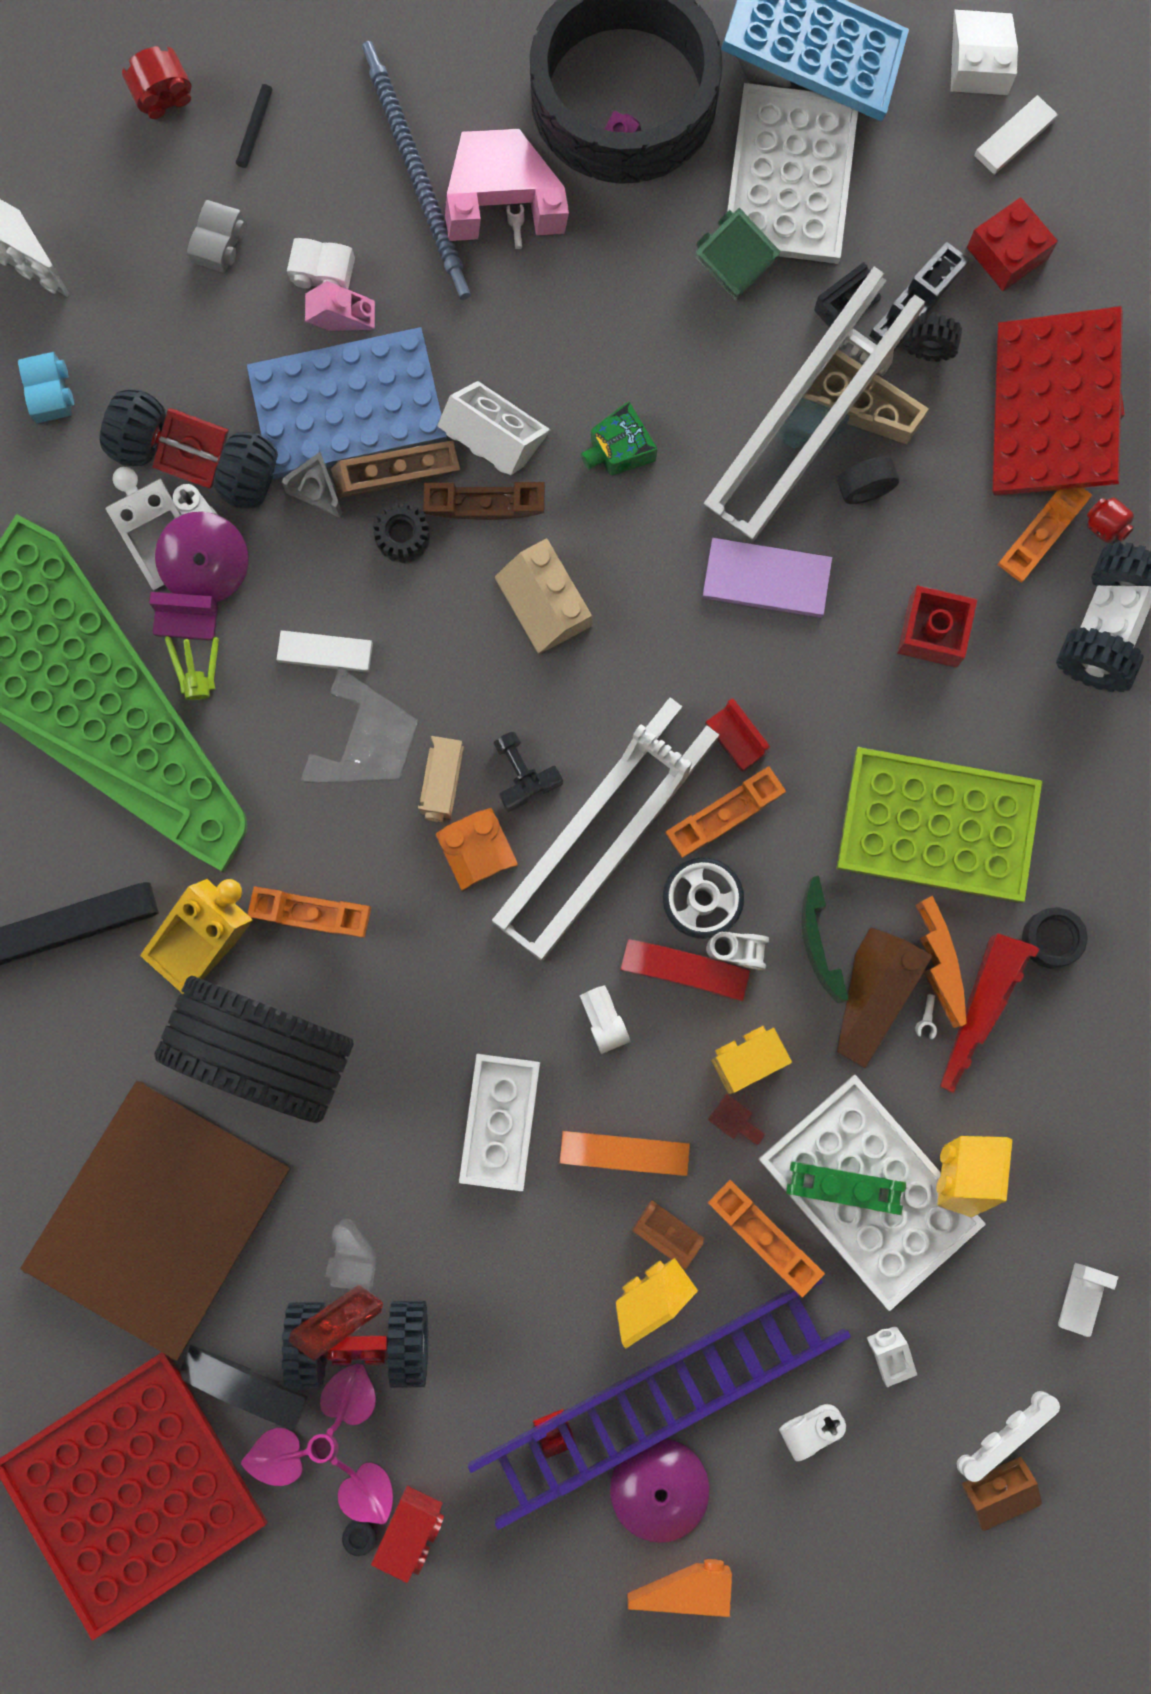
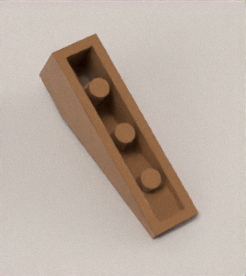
[331,440,460,498]

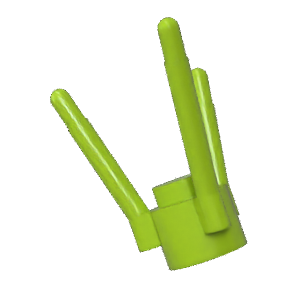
[165,636,219,700]

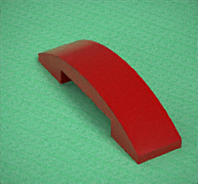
[620,939,750,1002]

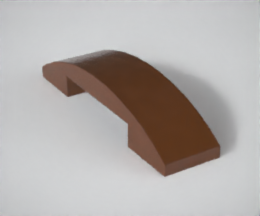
[423,482,545,520]

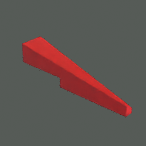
[940,933,1040,1093]

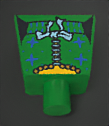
[581,401,657,475]

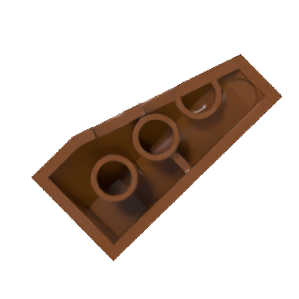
[837,927,932,1068]

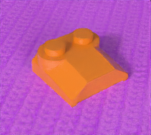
[435,808,518,891]

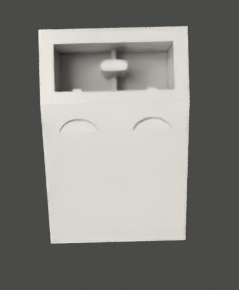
[0,199,70,297]

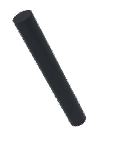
[236,84,273,168]

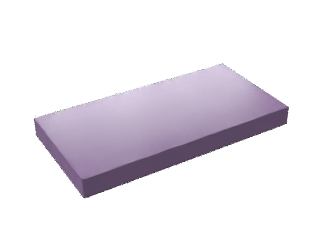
[702,538,832,618]

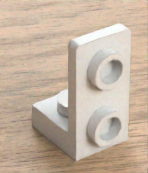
[1058,1263,1118,1337]

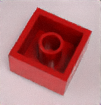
[966,197,1058,291]
[897,585,978,668]
[371,1486,445,1583]

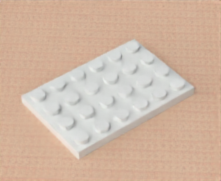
[725,83,858,264]
[758,1075,986,1311]

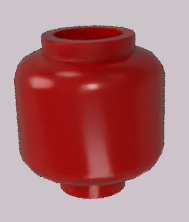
[1087,497,1134,543]

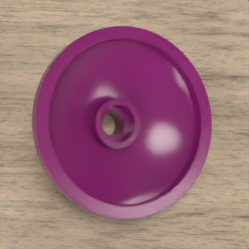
[155,511,249,602]
[610,1438,709,1543]

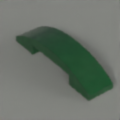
[802,876,849,1003]

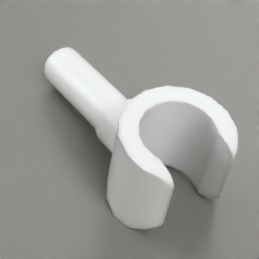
[506,204,525,249]
[915,994,937,1039]

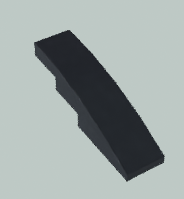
[869,242,970,351]
[180,1345,308,1431]

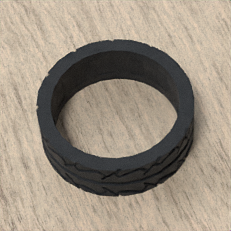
[529,0,723,184]

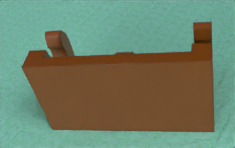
[631,1200,705,1270]

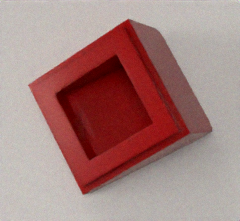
[533,1409,577,1459]

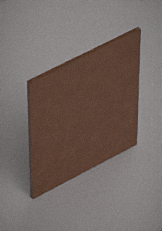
[20,1080,291,1361]

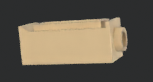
[418,736,464,822]

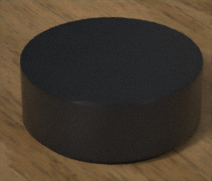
[342,1520,377,1556]

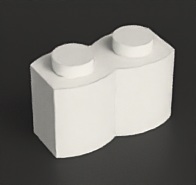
[287,238,355,289]

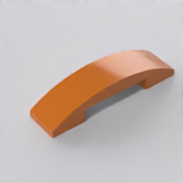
[997,488,1092,583]
[665,766,786,858]
[247,886,372,938]
[560,1131,690,1176]
[708,1180,825,1298]

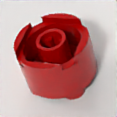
[122,46,192,119]

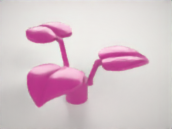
[241,1364,393,1524]

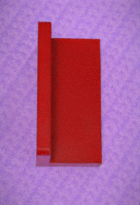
[705,698,770,772]

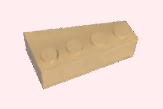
[797,350,929,445]

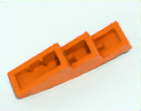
[915,896,966,1028]

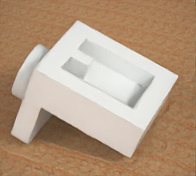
[867,1327,917,1387]

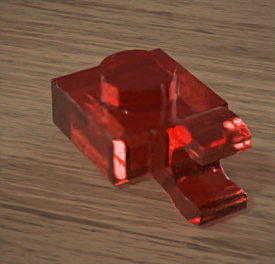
[708,1094,765,1146]

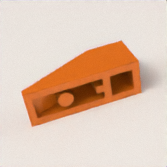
[627,1559,732,1617]

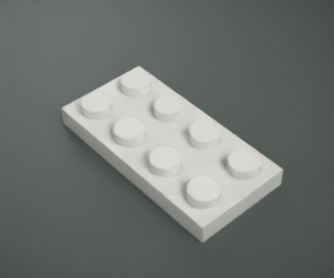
[459,1054,540,1191]

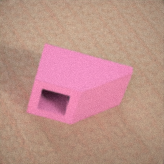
[305,281,375,331]

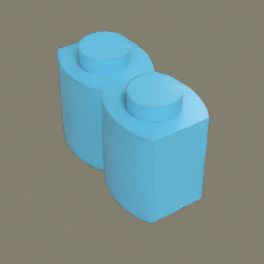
[18,352,74,424]

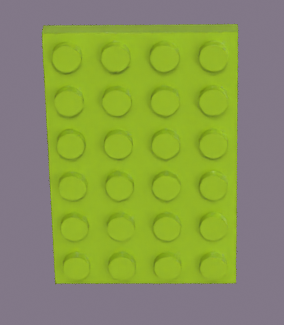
[836,747,1042,903]

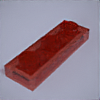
[289,1285,384,1361]

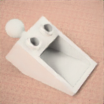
[105,467,205,590]

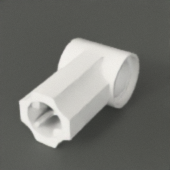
[580,985,631,1054]

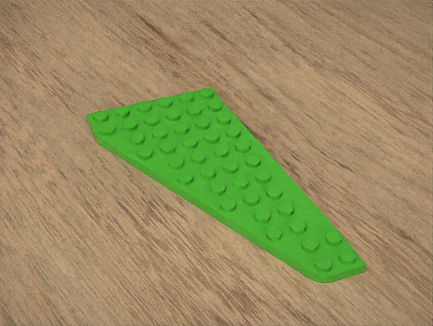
[0,514,247,873]

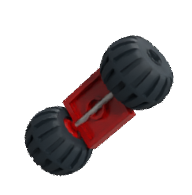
[99,389,278,509]

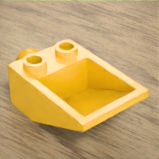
[140,879,253,994]

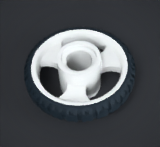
[662,857,744,939]

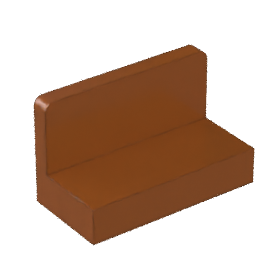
[962,1456,1042,1531]

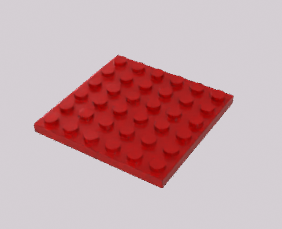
[0,1352,268,1641]

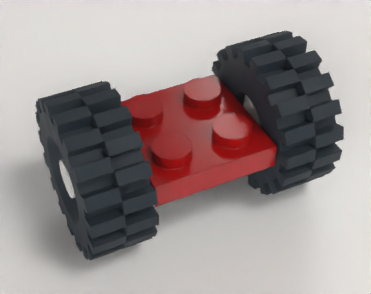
[282,1301,428,1389]

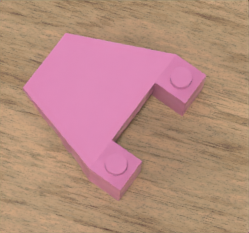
[445,129,569,241]

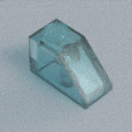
[778,398,850,448]

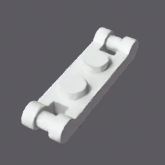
[957,1391,1060,1482]

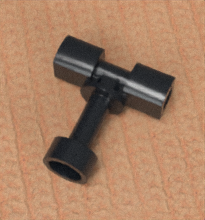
[493,731,563,812]

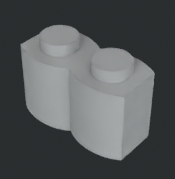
[187,200,246,273]

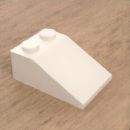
[951,10,1018,95]

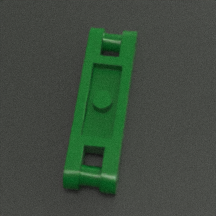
[786,1161,906,1215]

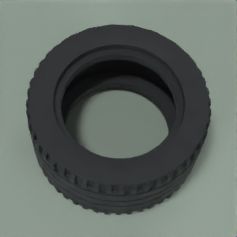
[154,975,354,1123]

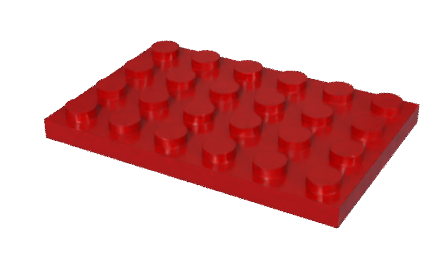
[992,306,1123,496]

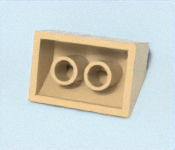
[495,538,592,655]

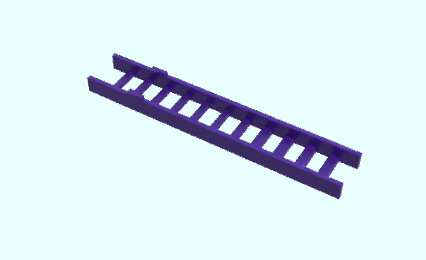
[468,1279,851,1530]

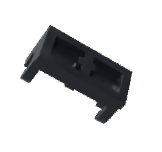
[814,262,881,328]

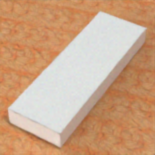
[974,95,1058,175]
[276,630,373,673]

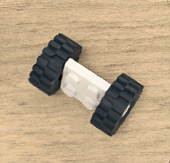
[1056,542,1151,692]

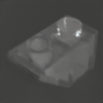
[326,1218,378,1292]

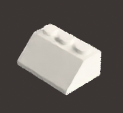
[437,381,550,476]

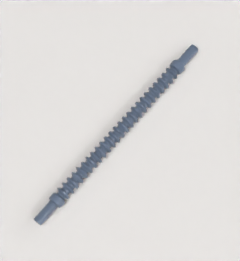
[362,41,471,300]

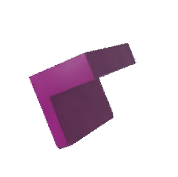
[149,592,218,641]

